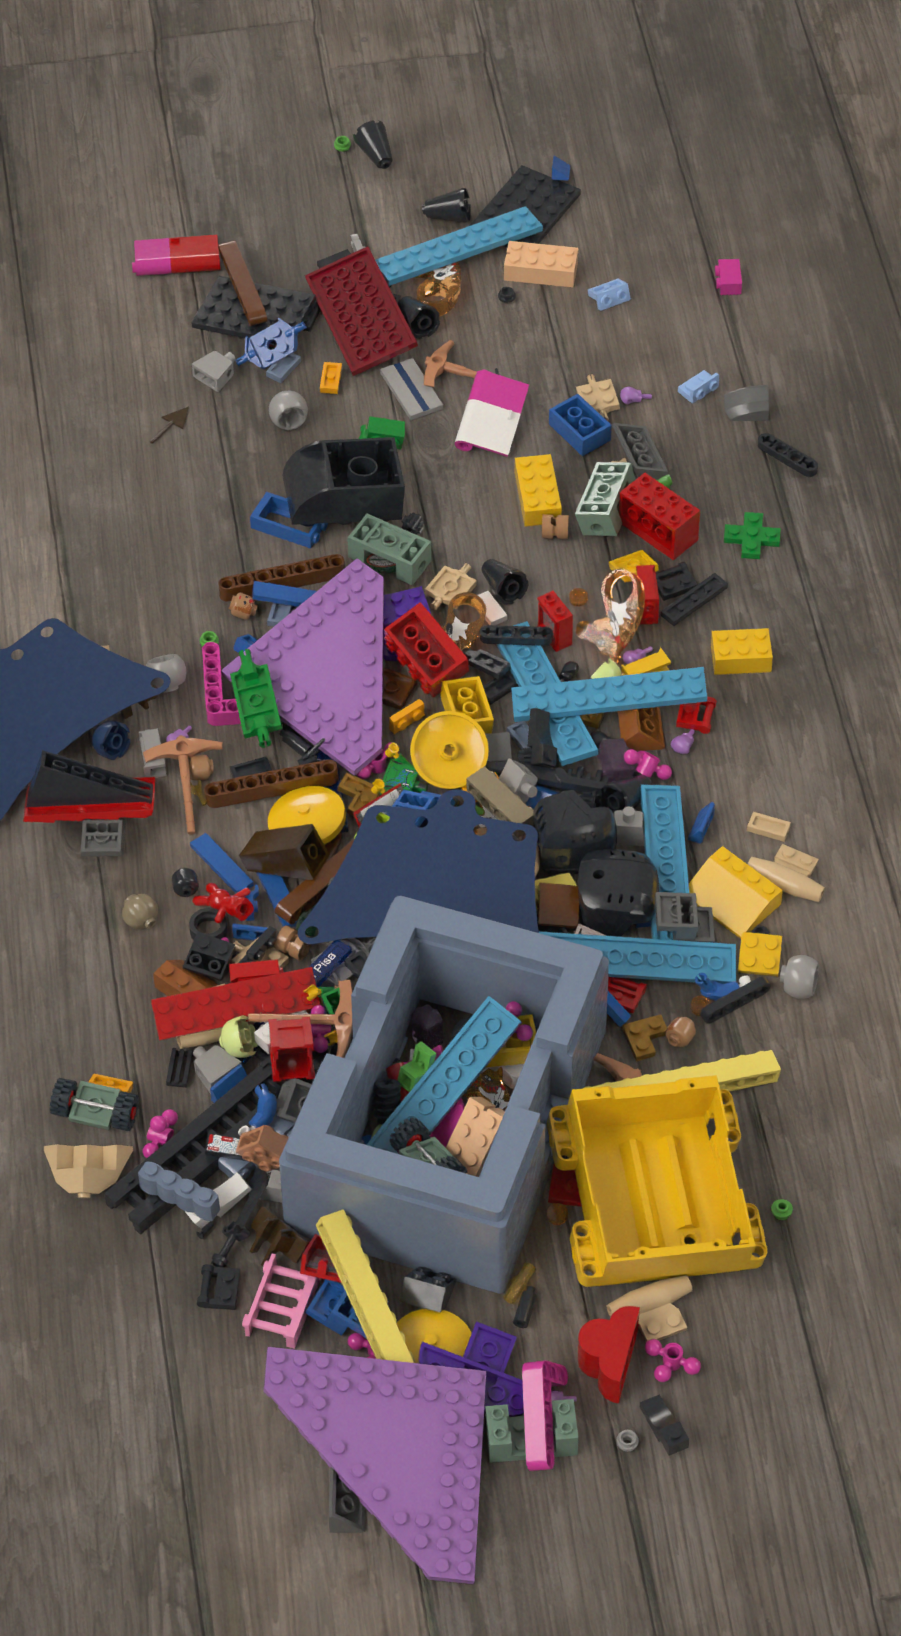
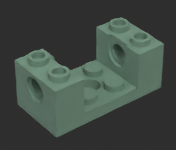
[575,462,637,536]
[348,514,431,585]
[485,1399,578,1463]

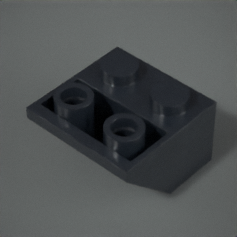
[183,932,236,981]
[400,1267,457,1312]

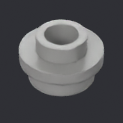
[616,1430,639,1452]

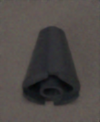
[353,120,393,169]
[422,188,471,223]
[398,296,440,339]
[481,559,529,605]
[599,775,652,814]

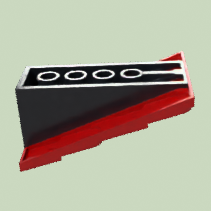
[23,750,155,823]

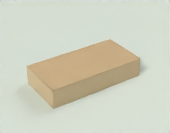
[747,812,791,842]

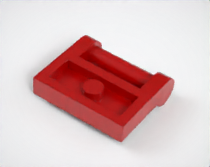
[676,697,717,734]
[608,977,647,1014]

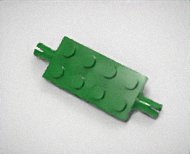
[230,649,282,748]

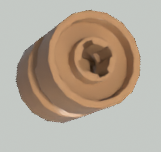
[542,514,569,539]
[274,926,312,961]

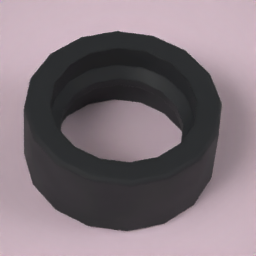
[189,908,228,941]

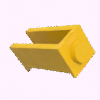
[621,647,671,676]

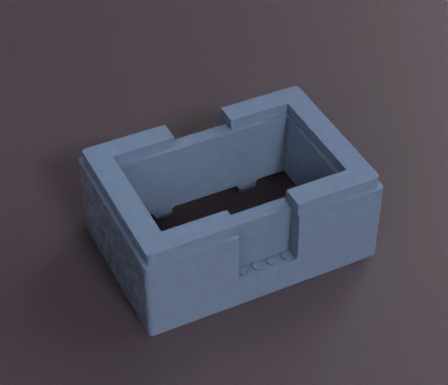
[279,896,609,1294]

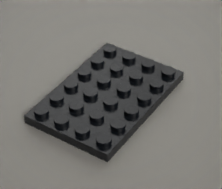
[469,165,581,248]
[191,276,316,344]

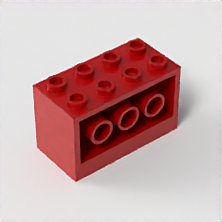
[619,473,700,560]
[384,602,469,698]

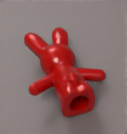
[192,883,254,924]

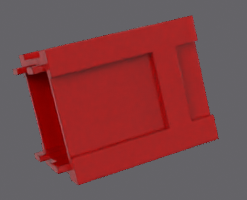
[268,1016,315,1082]

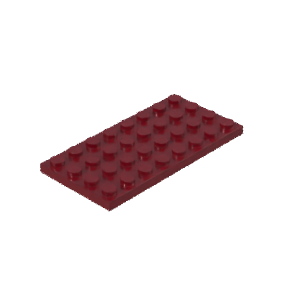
[305,246,418,376]

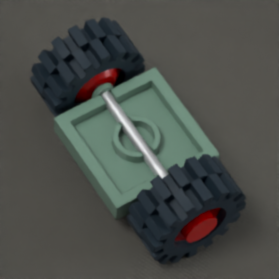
[50,1078,139,1131]
[390,1118,468,1173]

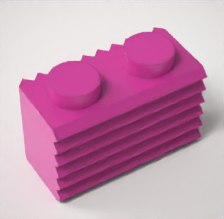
[715,259,742,295]

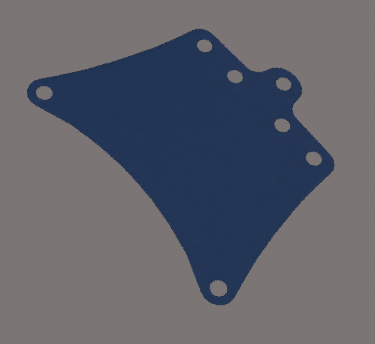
[0,618,171,821]
[298,790,539,944]

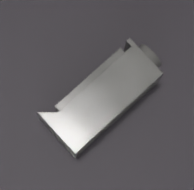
[139,728,166,778]

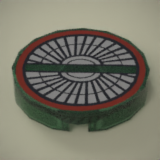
[365,554,396,574]

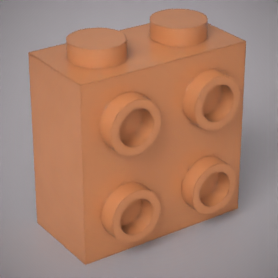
[235,1125,289,1171]

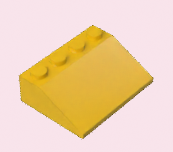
[689,846,783,939]

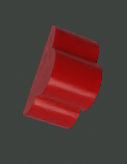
[577,1306,640,1403]

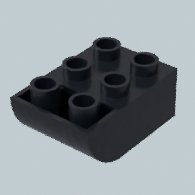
[282,437,405,527]

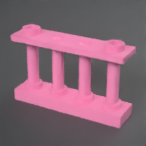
[242,1253,321,1349]

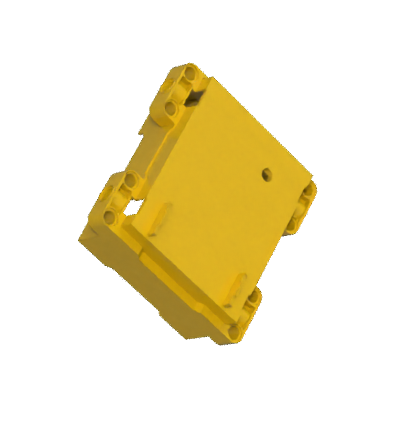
[547,1075,767,1287]

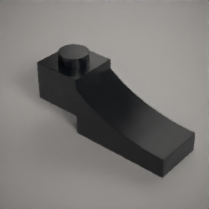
[527,708,557,768]
[639,1394,689,1455]

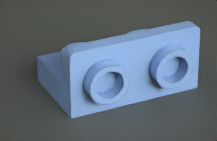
[588,278,631,311]
[678,370,719,403]

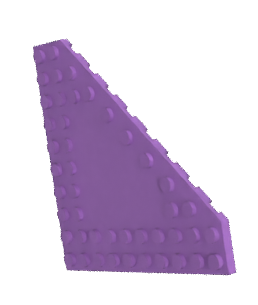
[221,559,384,776]
[263,1347,486,1584]

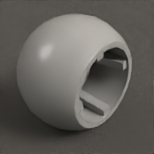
[268,390,308,430]
[146,654,187,692]
[780,955,819,999]

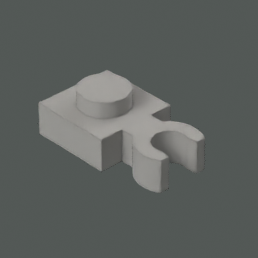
[350,234,365,252]

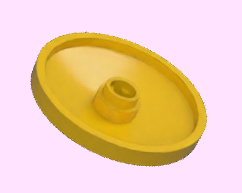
[410,711,489,789]
[268,786,346,845]
[396,1309,471,1364]

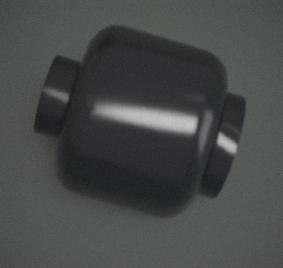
[172,868,199,897]

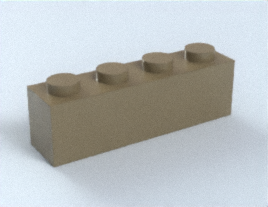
[466,766,534,838]

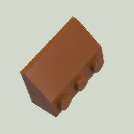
[617,707,665,751]
[153,959,218,996]

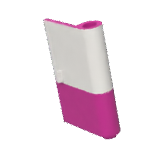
[455,370,529,457]

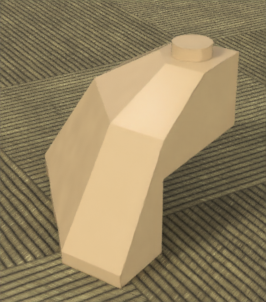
[44,1144,133,1198]

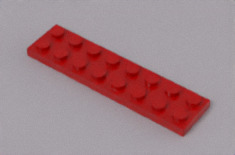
[151,967,320,1041]

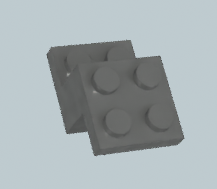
[81,819,126,856]
[655,892,715,943]

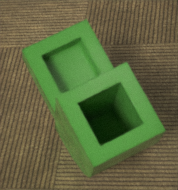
[398,1042,436,1092]

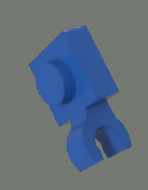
[243,885,259,921]

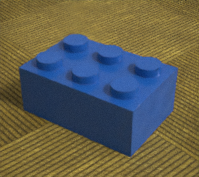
[549,394,612,456]

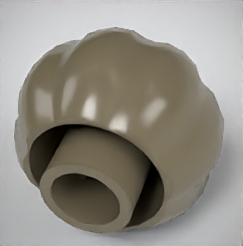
[122,893,159,930]

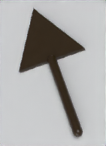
[150,406,189,444]

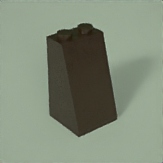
[239,824,330,880]

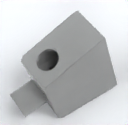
[192,351,236,392]
[499,758,538,803]
[613,807,645,847]
[193,1046,241,1094]

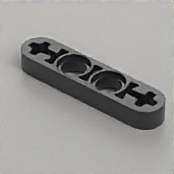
[758,433,818,477]
[479,625,554,646]
[700,976,771,1024]

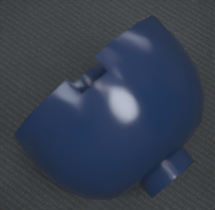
[92,721,130,760]

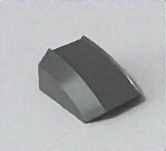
[724,385,769,421]
[276,1078,312,1124]

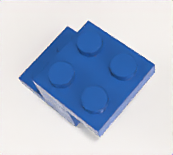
[386,790,455,828]
[305,1279,389,1338]

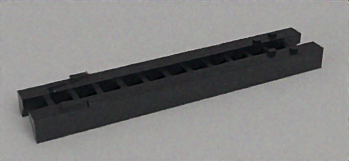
[104,1051,330,1235]

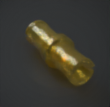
[503,1262,536,1304]

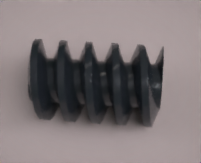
[374,1078,401,1125]

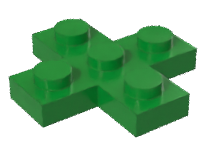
[724,512,781,559]

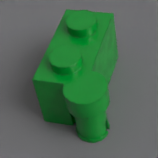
[358,416,405,449]

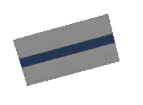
[380,358,443,420]

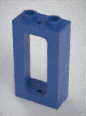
[250,492,328,549]

